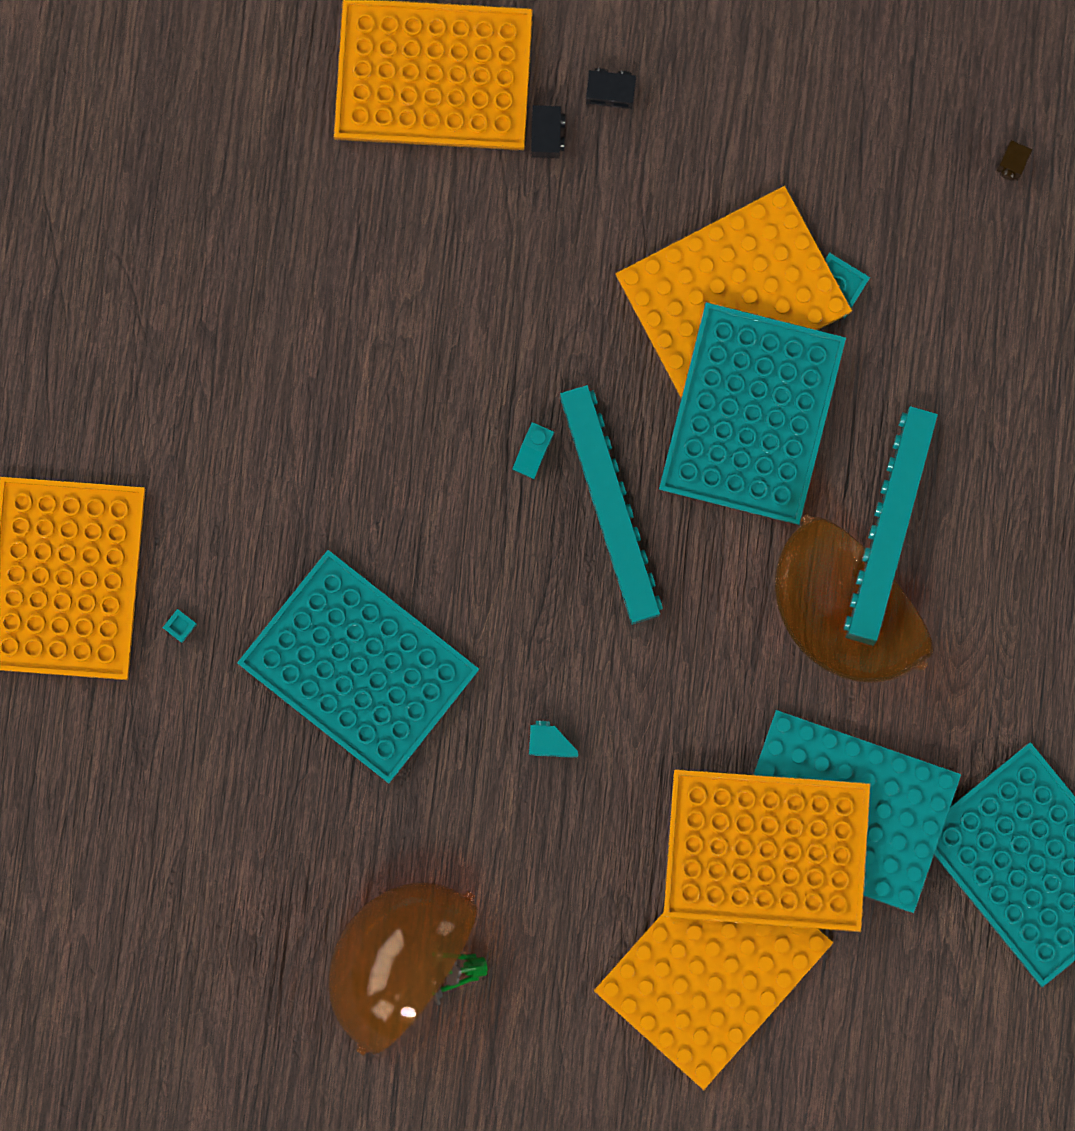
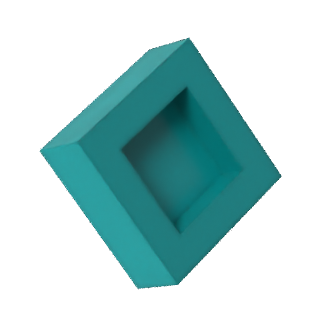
[163,609,197,643]

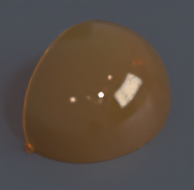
[775,514,933,683]
[328,882,477,1056]

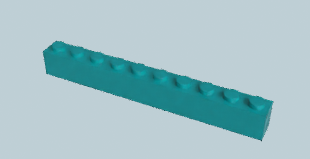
[560,385,663,625]
[843,406,938,646]

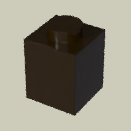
[996,140,1033,181]

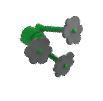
[428,941,488,1006]

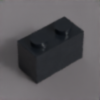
[585,68,636,109]
[531,105,566,158]

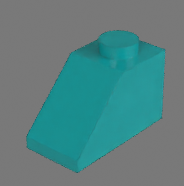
[512,422,554,479]
[529,721,578,758]

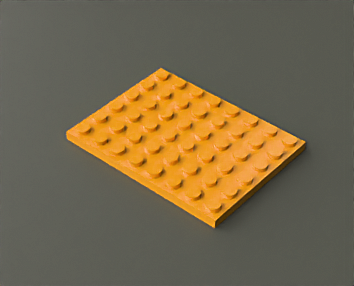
[334,0,532,150]
[615,186,852,398]
[0,477,145,680]
[664,770,870,932]
[594,912,833,1090]

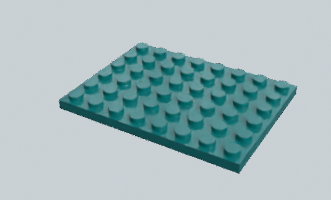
[659,302,846,525]
[237,550,480,784]
[753,710,961,913]
[934,742,1075,987]

